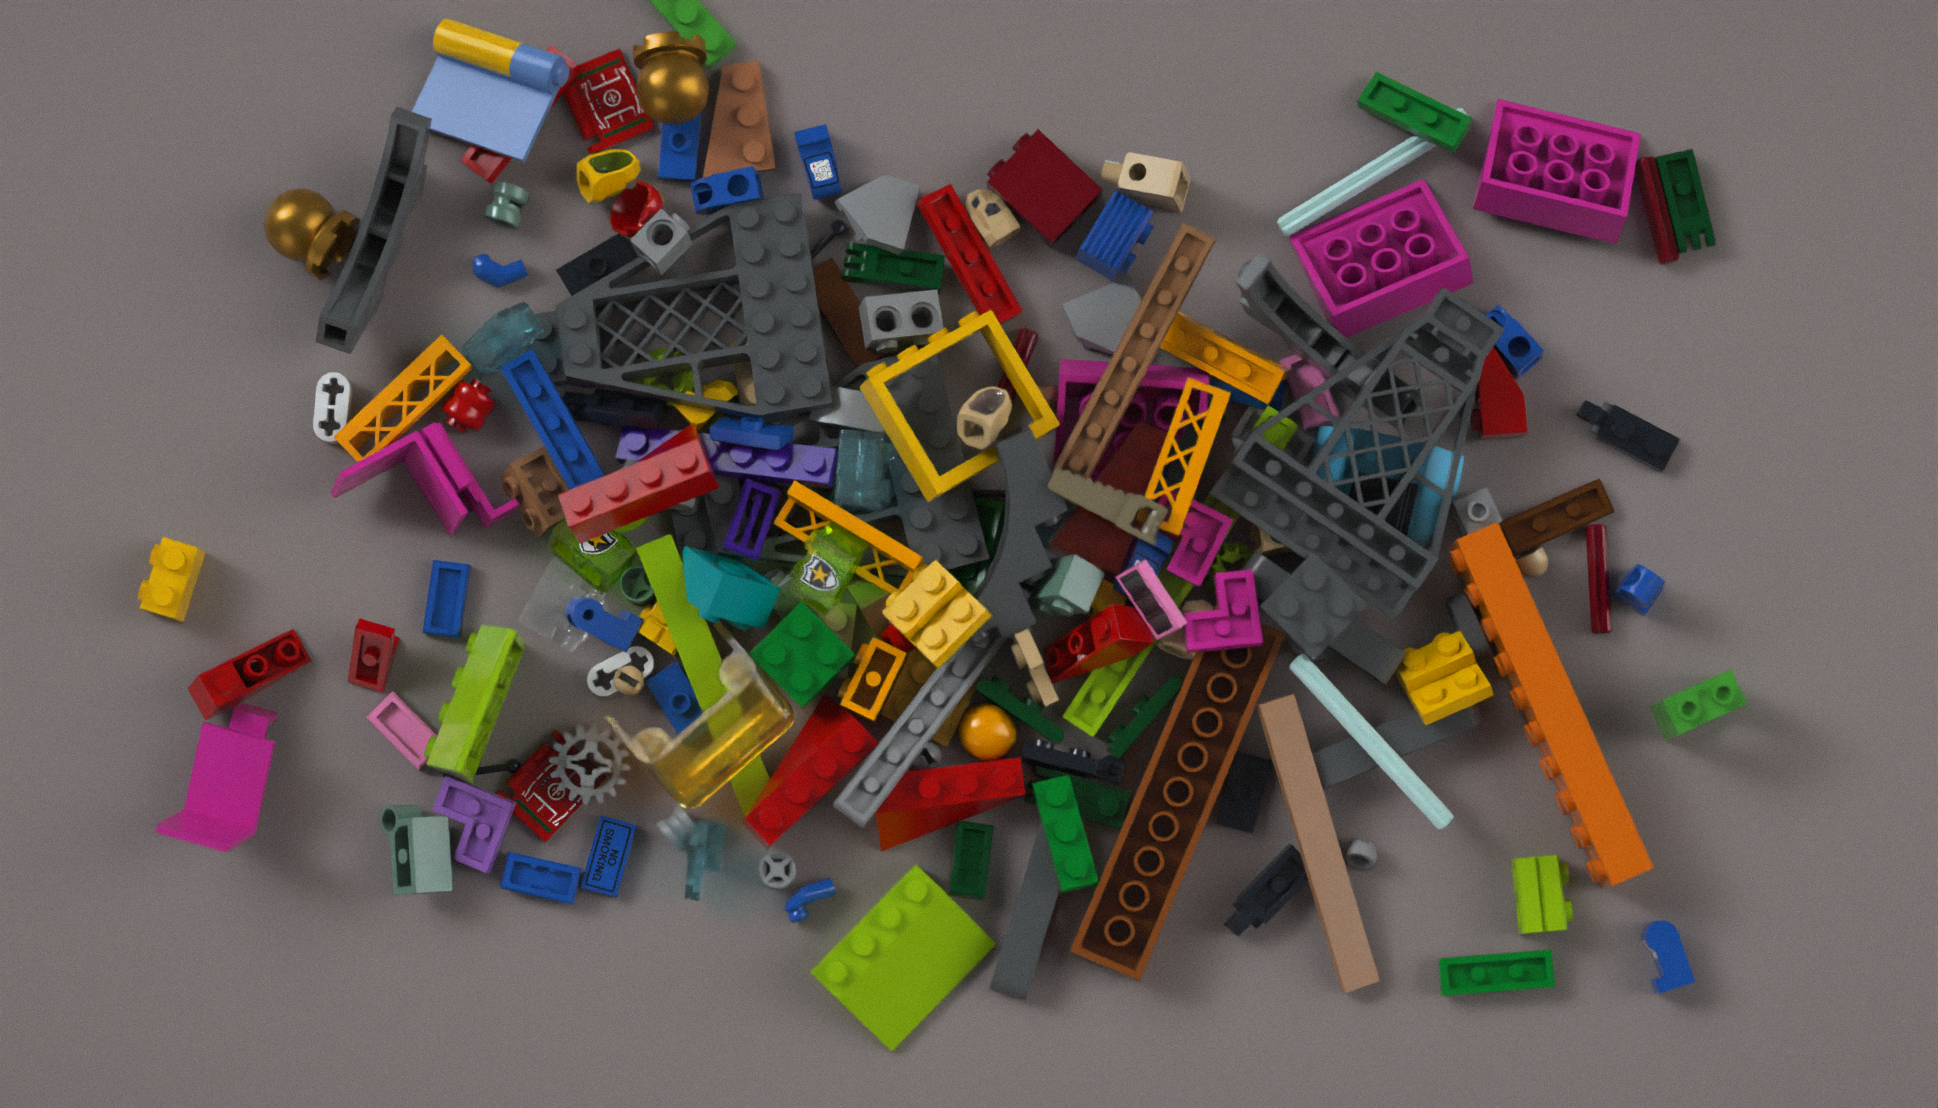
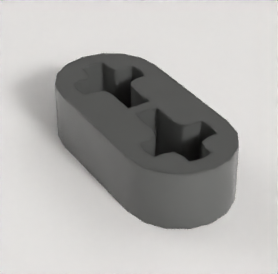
[1445,592,1491,662]

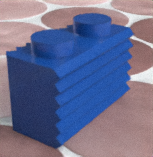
[1075,190,1154,282]

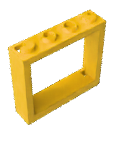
[859,310,1060,503]

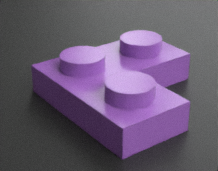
[432,775,517,873]

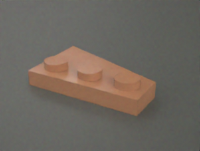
[703,61,776,178]

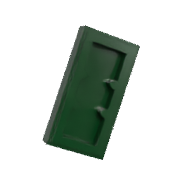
[947,820,994,901]

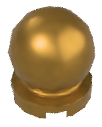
[633,31,709,125]
[263,188,360,280]

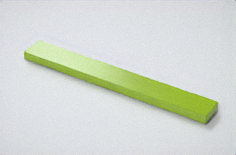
[636,533,770,817]

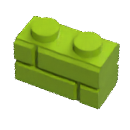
[1511,855,1573,934]

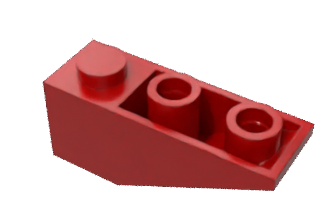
[1471,347,1528,440]
[1043,604,1154,684]
[187,629,312,720]

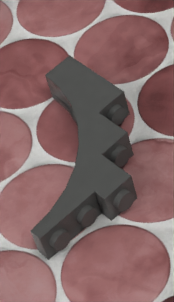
[315,107,432,354]
[1235,253,1420,430]
[969,424,1068,642]

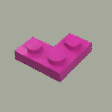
[1158,487,1233,587]
[1183,569,1263,653]

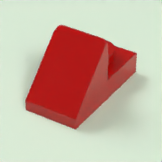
[348,619,399,692]

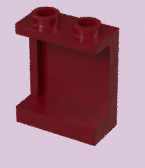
[987,129,1102,248]

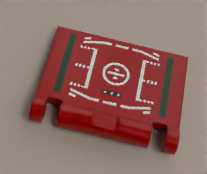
[563,48,654,155]
[495,729,607,843]

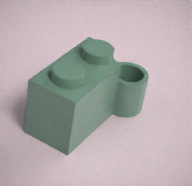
[1019,555,1105,620]
[380,805,453,895]

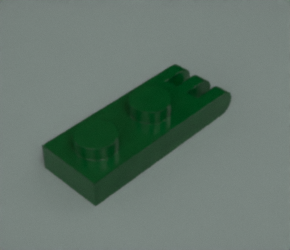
[1655,149,1716,254]
[841,243,945,295]
[975,675,1064,745]
[1106,676,1182,759]
[1024,766,1131,829]

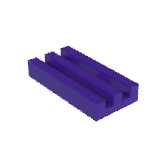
[721,479,782,563]

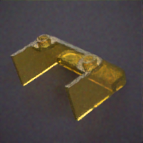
[605,622,795,808]

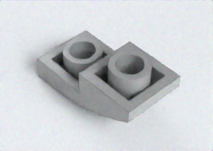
[810,386,895,435]

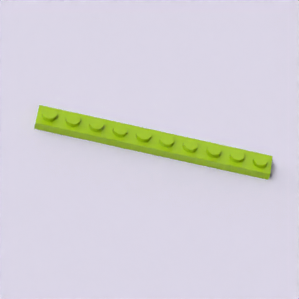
[1062,405,1299,737]

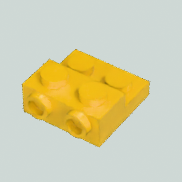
[882,560,992,669]
[1395,630,1494,726]

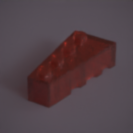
[1047,421,1168,578]

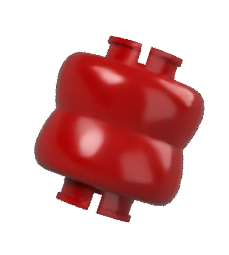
[441,377,496,434]

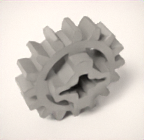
[549,724,631,805]

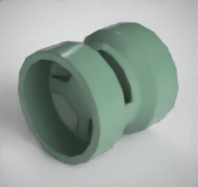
[484,181,530,228]
[619,565,656,606]

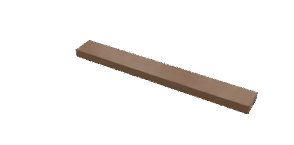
[1051,222,1216,505]
[1256,694,1380,993]

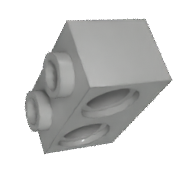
[859,290,944,353]

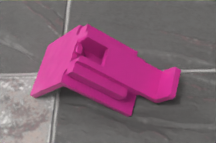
[331,422,519,536]
[156,703,278,852]

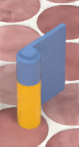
[412,18,569,163]

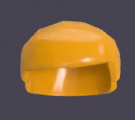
[957,703,1017,761]

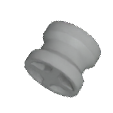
[656,805,703,852]
[759,851,797,889]

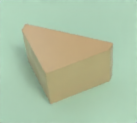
[843,574,890,641]

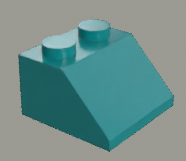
[682,546,781,630]

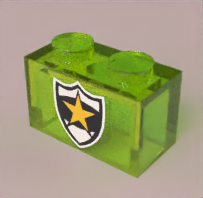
[547,518,637,595]
[788,521,869,616]

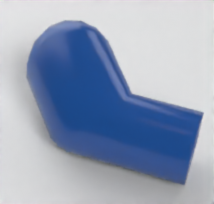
[472,254,528,287]
[785,878,836,923]

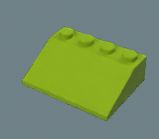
[424,625,526,784]
[810,864,996,1052]

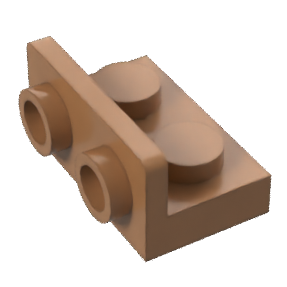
[500,446,570,538]

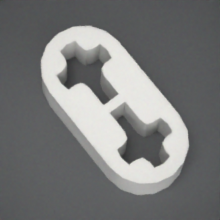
[313,372,352,444]
[587,646,655,698]

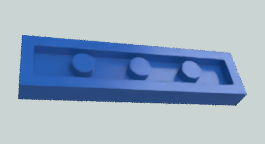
[500,349,606,490]

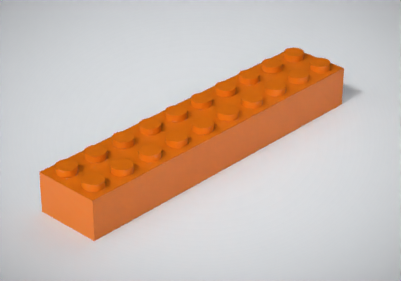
[1447,522,1654,888]

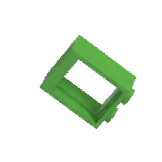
[1649,669,1748,740]

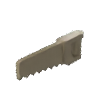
[1048,466,1169,546]

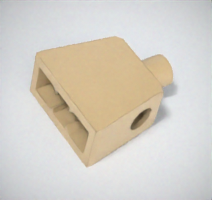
[1101,152,1191,213]

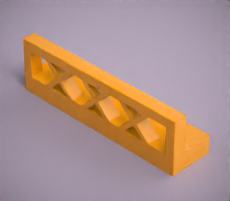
[1160,311,1291,404]
[334,334,474,462]
[1136,378,1231,536]
[773,481,924,595]

